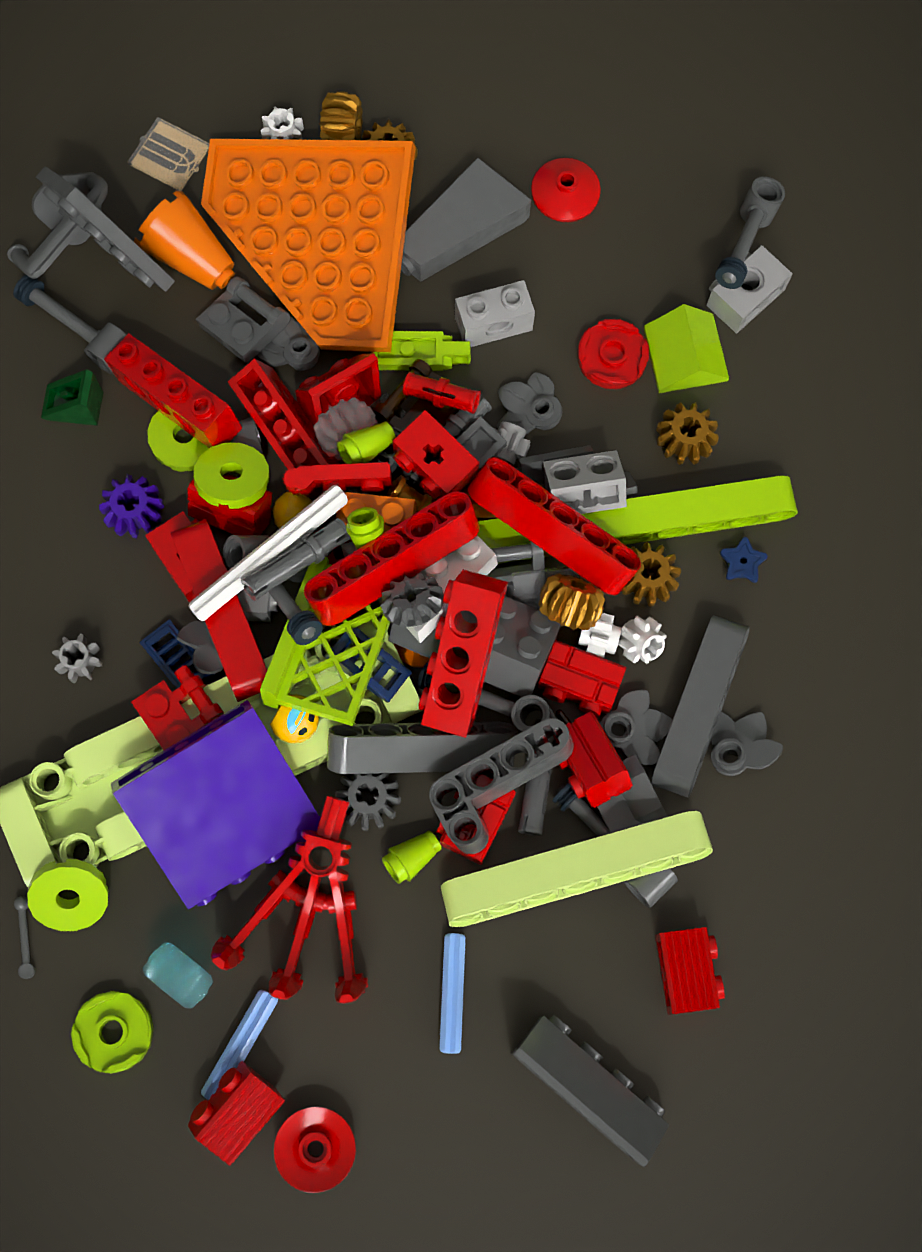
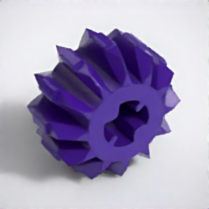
[99,474,164,539]

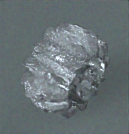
[313,397,378,460]

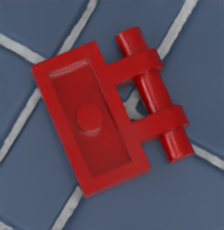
[131,665,224,750]

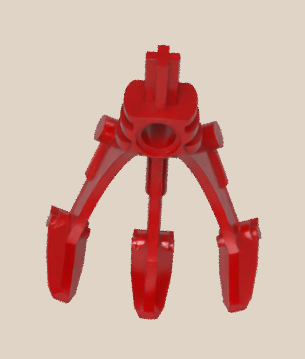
[210,796,368,1004]

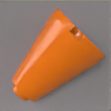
[134,191,235,290]

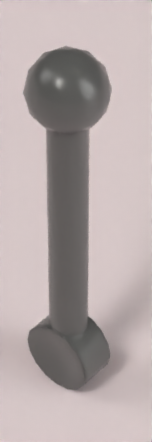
[14,896,36,979]

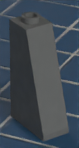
[401,158,531,282]

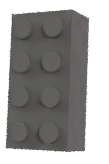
[388,593,561,697]

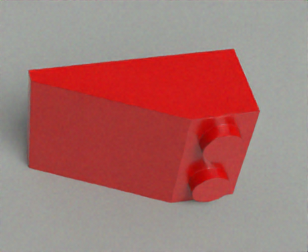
[295,353,382,437]

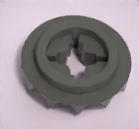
[381,572,444,627]

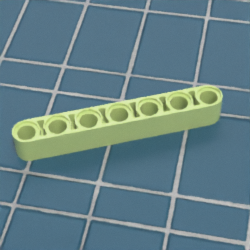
[441,811,713,927]

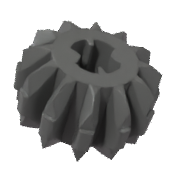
[335,773,401,831]

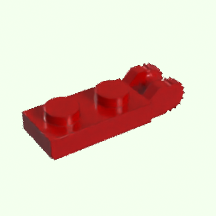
[282,462,392,496]

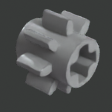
[494,422,530,466]
[52,634,102,683]

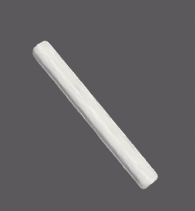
[189,485,348,621]

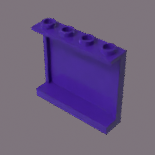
[111,700,320,910]

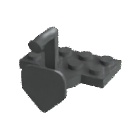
[7,166,175,292]

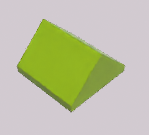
[643,304,729,393]

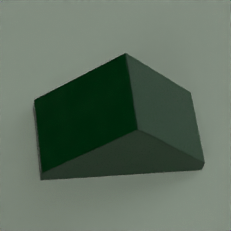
[41,369,104,426]

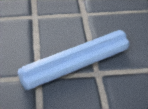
[440,933,466,1054]
[201,990,278,1100]

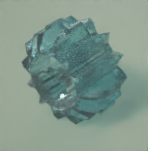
[143,942,213,1008]

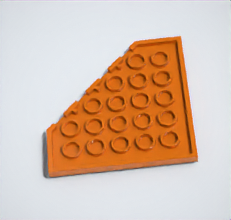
[201,139,416,353]

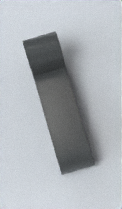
[429,718,574,854]

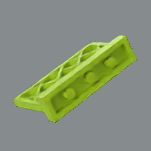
[260,557,390,726]

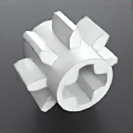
[260,107,304,140]
[578,613,622,658]
[618,616,667,664]

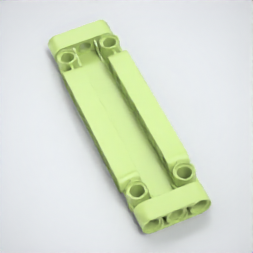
[0,616,423,887]

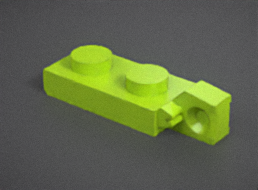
[371,331,471,371]

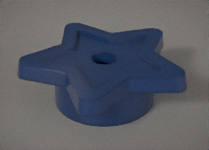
[720,537,768,583]

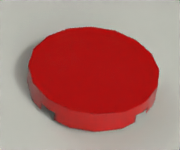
[578,319,649,389]

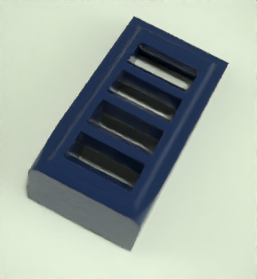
[139,619,216,689]
[324,627,412,703]

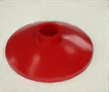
[531,158,601,222]
[274,1107,356,1193]

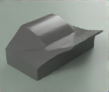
[597,754,667,833]

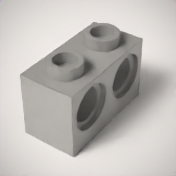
[543,450,627,514]

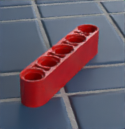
[468,457,642,595]
[304,491,480,626]
[170,519,267,702]

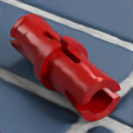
[403,372,481,414]

